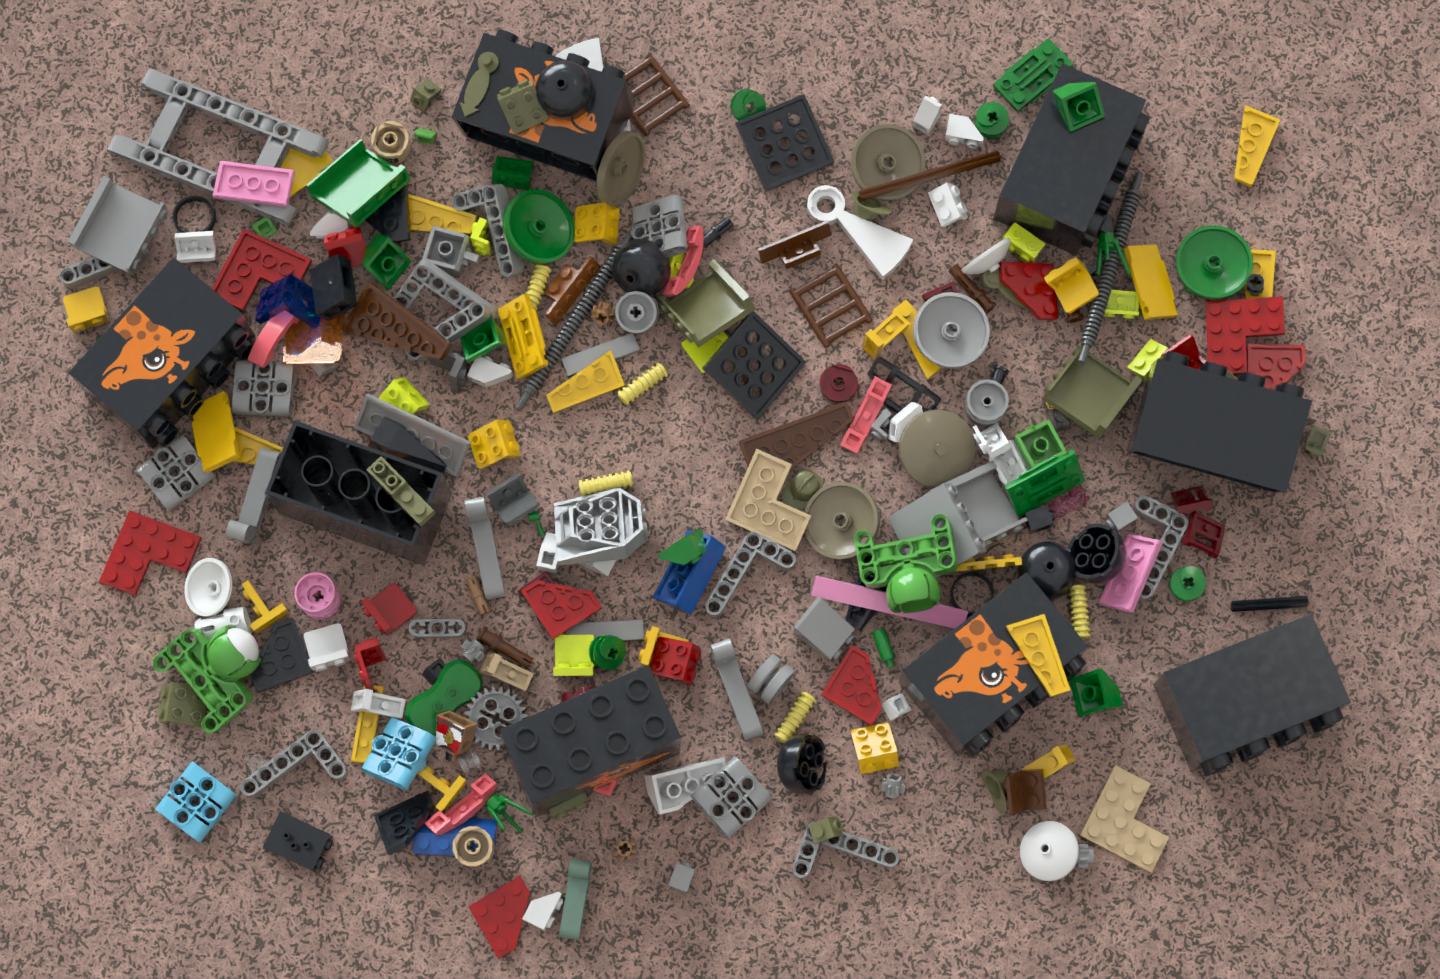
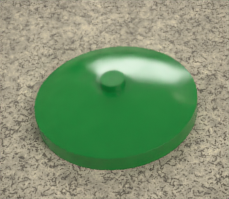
[503,189,575,264]
[1175,225,1253,300]

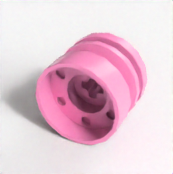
[294,572,341,620]

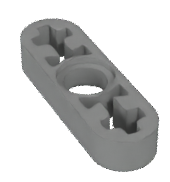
[409,619,466,638]

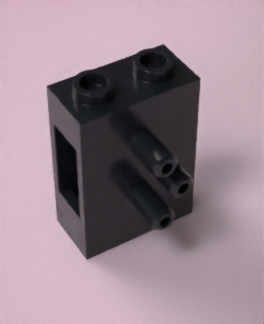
[309,254,357,321]
[263,811,333,872]

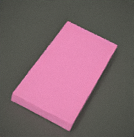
[213,161,295,207]
[1099,534,1163,613]

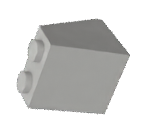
[793,596,855,662]

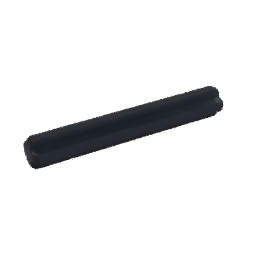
[1230,596,1309,612]

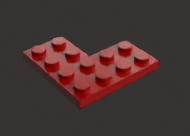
[212,229,312,312]
[1205,296,1285,376]
[99,510,202,596]

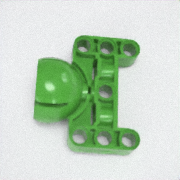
[854,514,958,613]

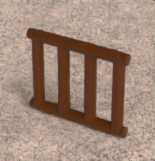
[624,54,690,136]
[789,263,873,348]

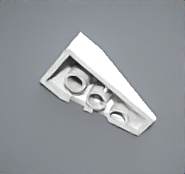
[644,757,726,815]

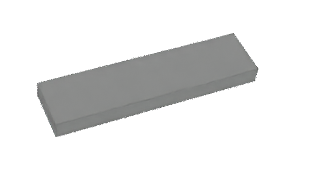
[562,333,640,378]
[565,620,644,641]

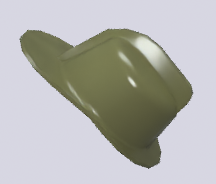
[852,192,892,221]
[782,469,823,510]
[981,768,1008,814]

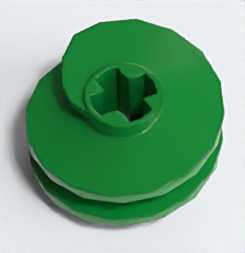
[730,89,766,121]
[975,102,1009,138]
[1169,566,1206,602]
[589,635,626,670]

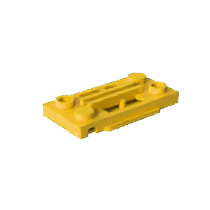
[281,148,334,197]
[1124,244,1178,320]
[498,294,548,380]
[192,391,240,473]

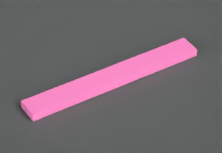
[811,576,968,628]

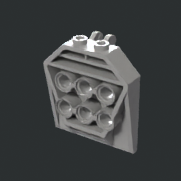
[554,488,648,565]

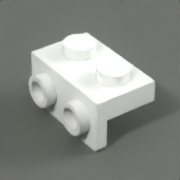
[928,183,968,227]
[174,231,216,263]
[973,423,1012,459]
[989,440,1029,485]

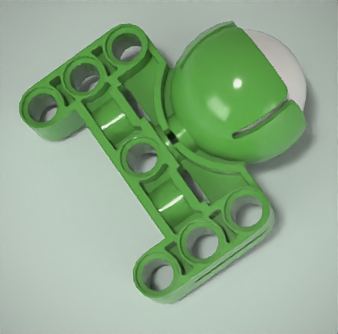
[153,625,261,733]

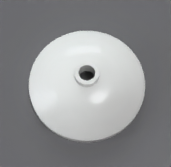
[961,237,1011,275]
[184,558,232,617]
[1020,821,1079,881]

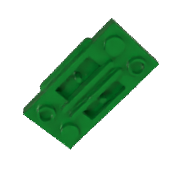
[993,38,1074,113]
[1004,449,1086,517]

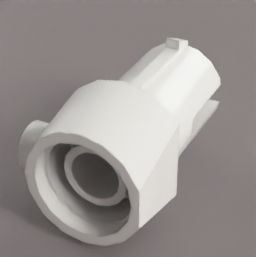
[195,607,252,641]

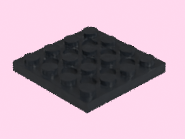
[735,94,834,192]
[702,311,806,419]

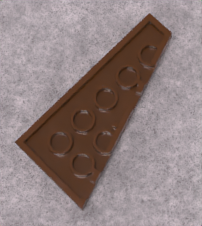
[340,282,453,360]
[738,402,854,470]

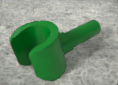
[528,511,545,537]

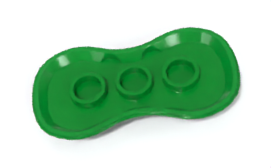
[405,660,483,737]

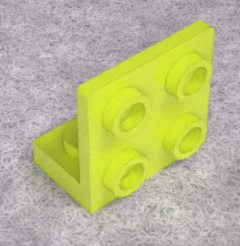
[681,331,728,373]
[379,377,430,415]
[553,634,595,676]

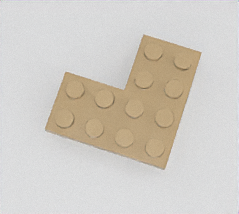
[725,449,812,551]
[1080,765,1169,873]

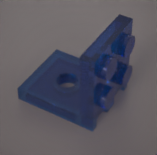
[255,273,321,329]

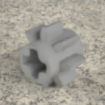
[461,639,485,663]
[881,773,905,798]
[1076,844,1094,868]

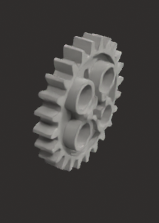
[464,686,528,750]

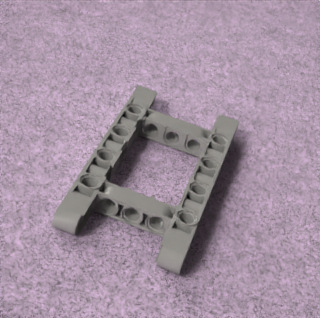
[107,69,329,225]

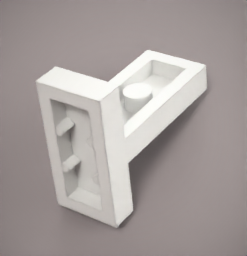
[351,689,406,719]

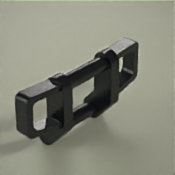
[867,357,941,413]

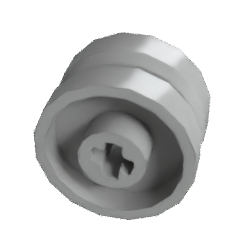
[615,291,660,333]
[964,379,1009,427]
[747,654,795,705]

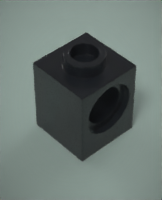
[1023,506,1055,534]

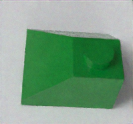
[1053,82,1105,132]
[363,233,412,290]
[460,318,507,363]
[657,528,706,565]
[1070,669,1123,717]

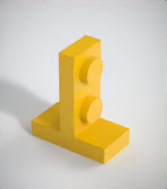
[861,310,910,360]
[242,580,289,634]
[1022,744,1077,779]
[417,765,468,814]

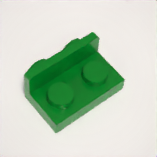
[492,156,534,190]

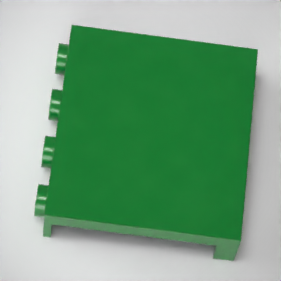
[306,139,410,227]

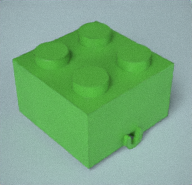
[1013,419,1067,469]

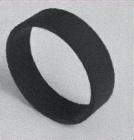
[173,196,216,233]
[950,572,994,616]

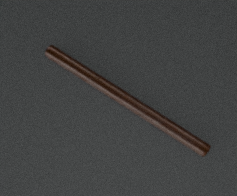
[859,151,1001,201]

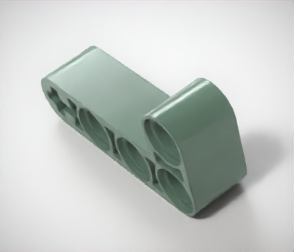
[559,858,592,940]

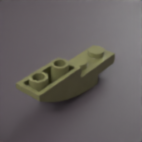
[366,456,436,526]

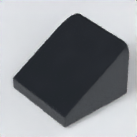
[422,659,445,686]

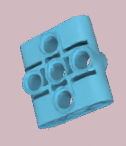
[361,717,437,790]
[155,761,237,843]

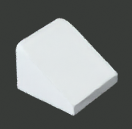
[882,693,911,721]

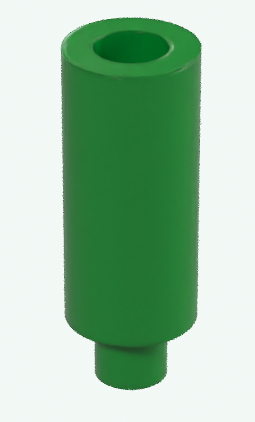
[872,628,896,668]

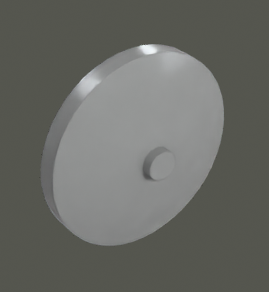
[913,292,990,369]

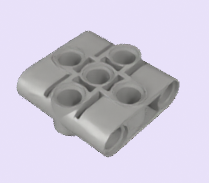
[631,195,689,258]
[232,360,295,418]
[136,434,216,512]
[691,756,772,839]

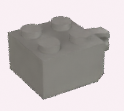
[422,226,480,277]

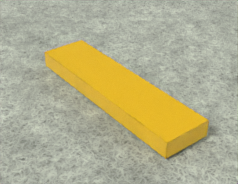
[351,685,384,764]

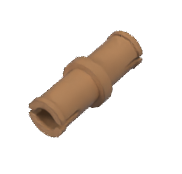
[465,575,491,616]

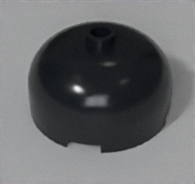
[535,61,595,121]
[612,239,671,296]
[1068,523,1127,584]
[1018,541,1077,601]
[777,735,827,795]

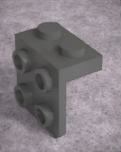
[429,352,467,393]
[485,473,539,526]

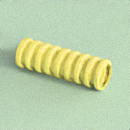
[525,264,552,311]
[618,362,668,405]
[579,470,633,497]
[1069,585,1091,640]
[774,692,816,743]

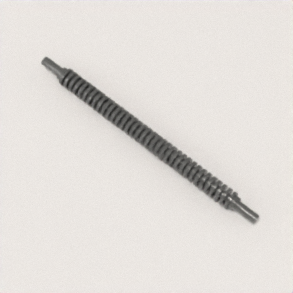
[1078,172,1143,364]
[515,227,633,411]

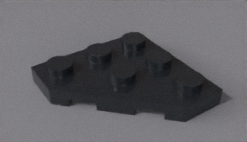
[365,185,411,243]
[250,618,313,694]
[374,790,435,855]

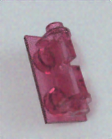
[1047,487,1089,518]

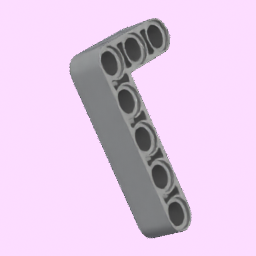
[452,184,524,277]
[59,248,152,289]
[394,260,497,321]
[404,302,491,362]
[226,448,281,544]
[1133,496,1188,602]
[464,497,505,600]
[705,532,796,618]
[711,638,764,741]
[240,730,348,798]
[792,822,899,880]

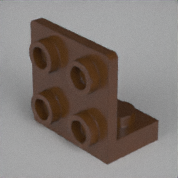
[1004,769,1047,816]

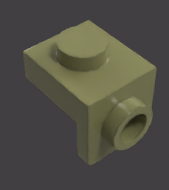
[410,78,442,111]
[1304,425,1332,457]
[808,816,843,844]

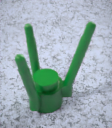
[1097,232,1130,276]
[486,794,534,832]

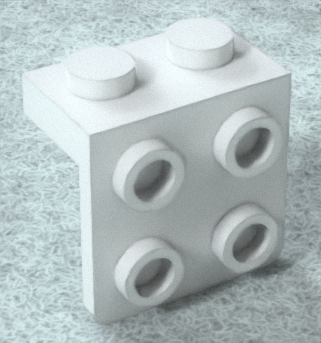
[304,623,351,672]

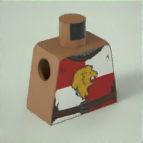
[436,710,478,761]

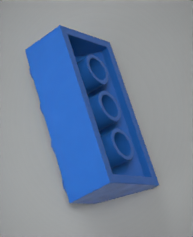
[652,530,726,615]
[413,816,497,859]

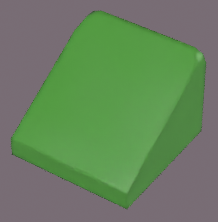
[414,128,437,145]
[250,216,277,238]

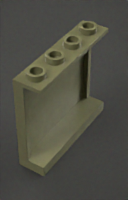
[657,259,756,347]
[1042,345,1143,439]

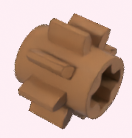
[591,301,615,326]
[613,837,637,862]

